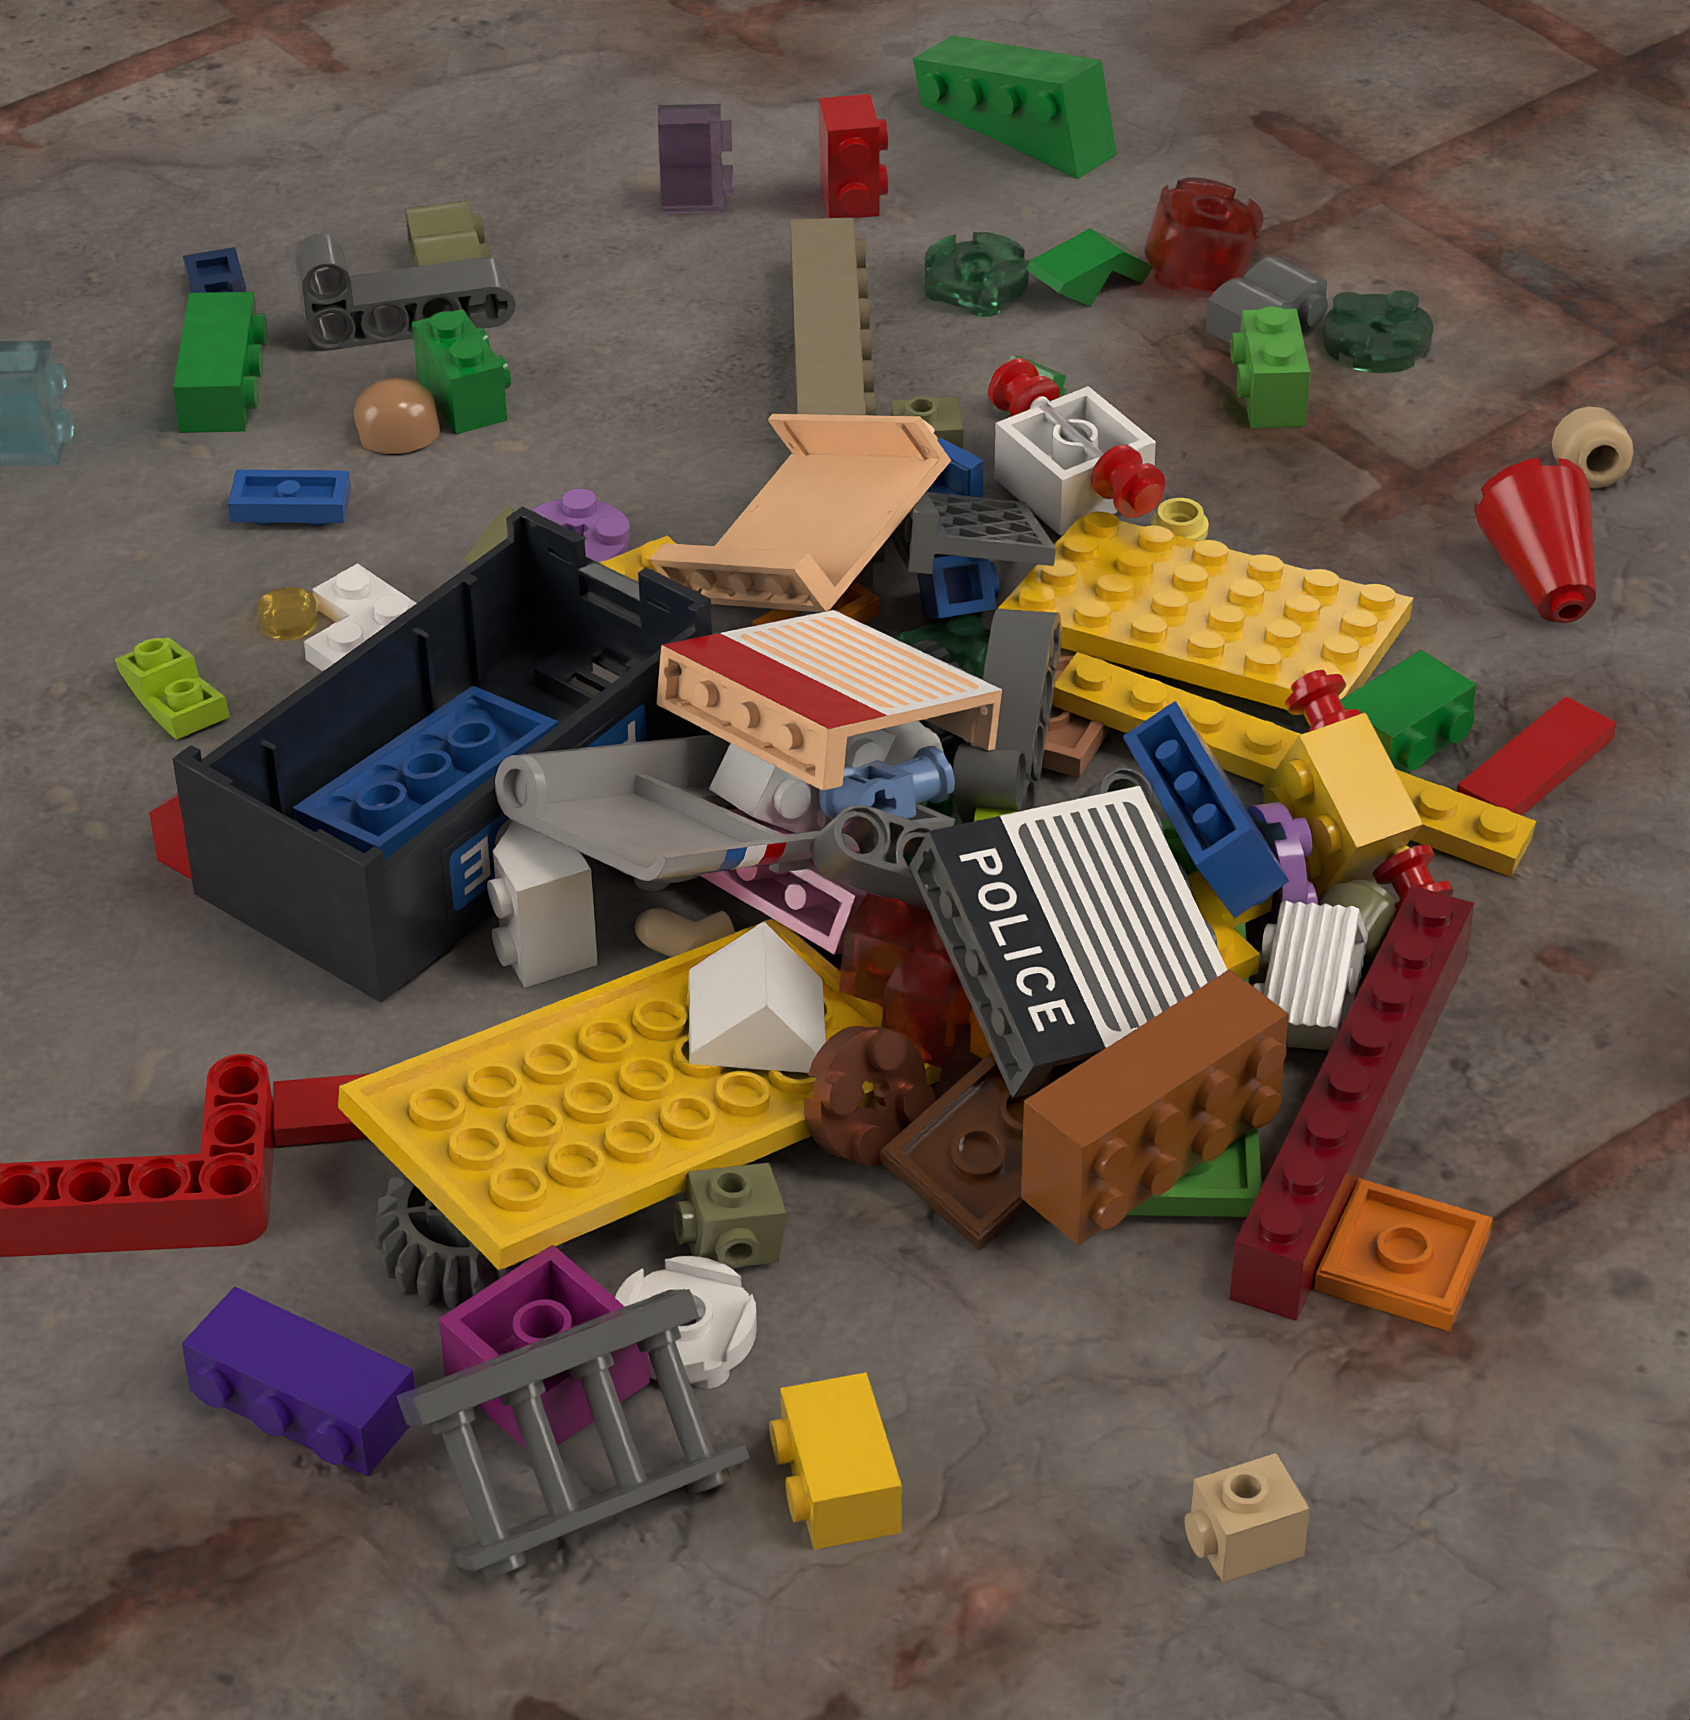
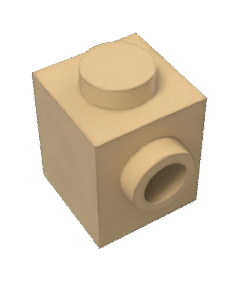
[1184,1453,1310,1583]

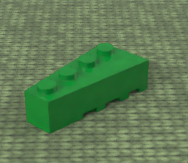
[913,35,1117,179]

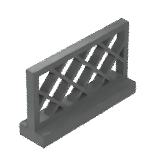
[891,491,1056,574]

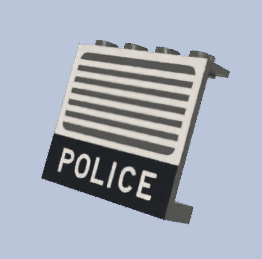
[909,786,1227,1098]

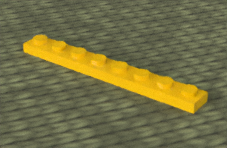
[1052,652,1536,877]

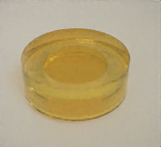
[257,587,319,640]

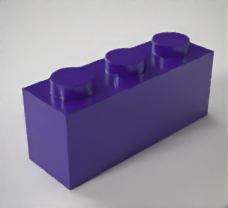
[181,1286,415,1476]

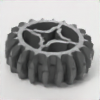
[374,1175,564,1311]

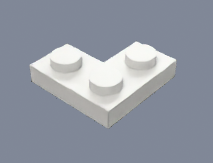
[304,564,417,671]

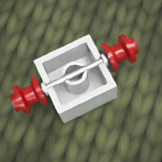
[988,358,1165,536]

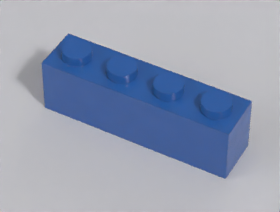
[1123,701,1290,918]

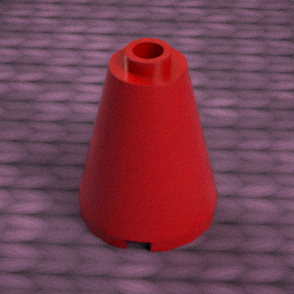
[1474,458,1596,623]

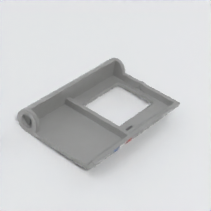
[495,734,955,881]

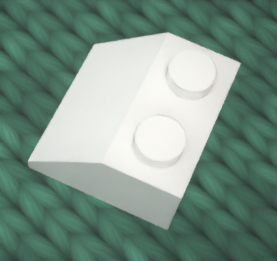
[487,820,597,988]

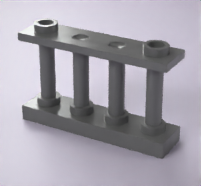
[397,1289,750,1578]

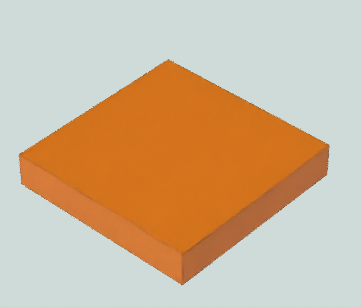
[1314,1178,1493,1332]

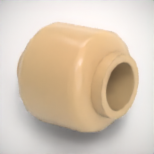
[1552,406,1634,489]

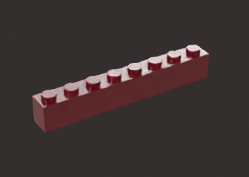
[1229,885,1474,1321]

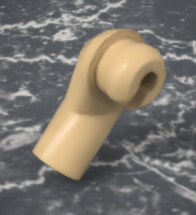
[635,907,735,958]

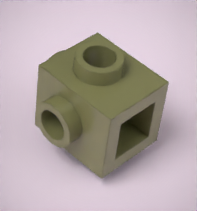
[673,1163,787,1268]

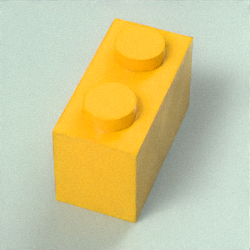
[769,1372,902,1550]

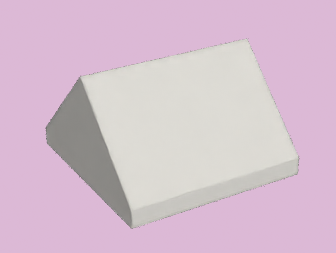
[688,922,826,1073]

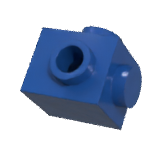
[917,554,999,620]

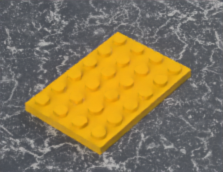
[998,511,1413,715]

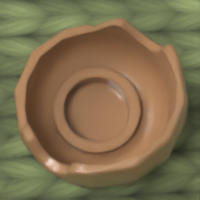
[353,377,440,454]

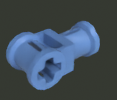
[819,746,955,820]

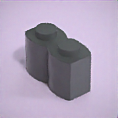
[1206,256,1328,343]

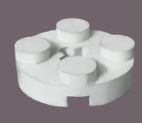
[615,1256,757,1389]

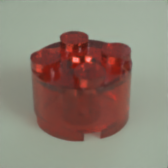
[1144,177,1264,294]

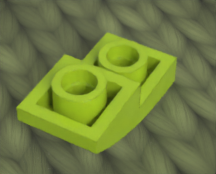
[115,637,230,740]

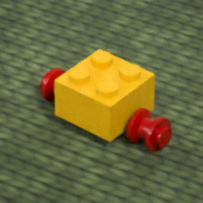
[1262,669,1454,911]

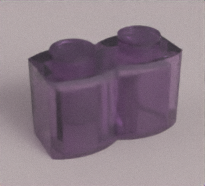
[658,104,734,214]

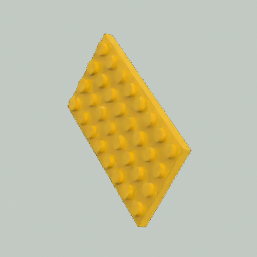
[338,918,943,1270]

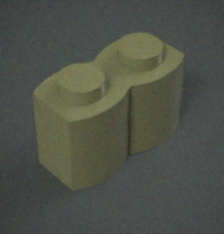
[405,200,491,267]

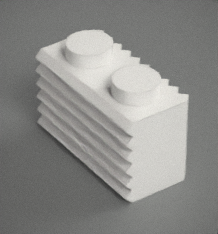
[1254,901,1368,1051]

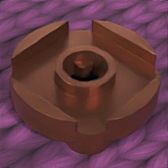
[804,1026,935,1167]

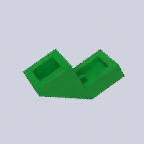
[1026,228,1154,307]

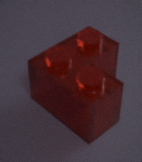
[839,893,972,1068]

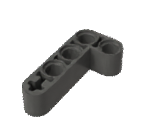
[295,234,516,350]
[953,609,1062,823]

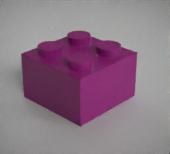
[439,1245,650,1449]

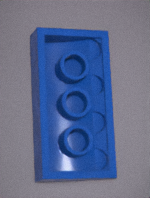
[293,686,559,860]

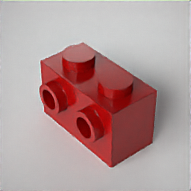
[819,94,888,218]

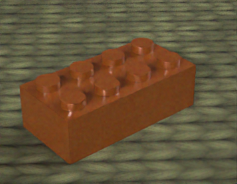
[1021,969,1289,1245]

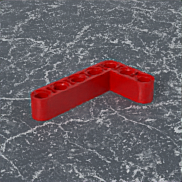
[0,1054,275,1257]

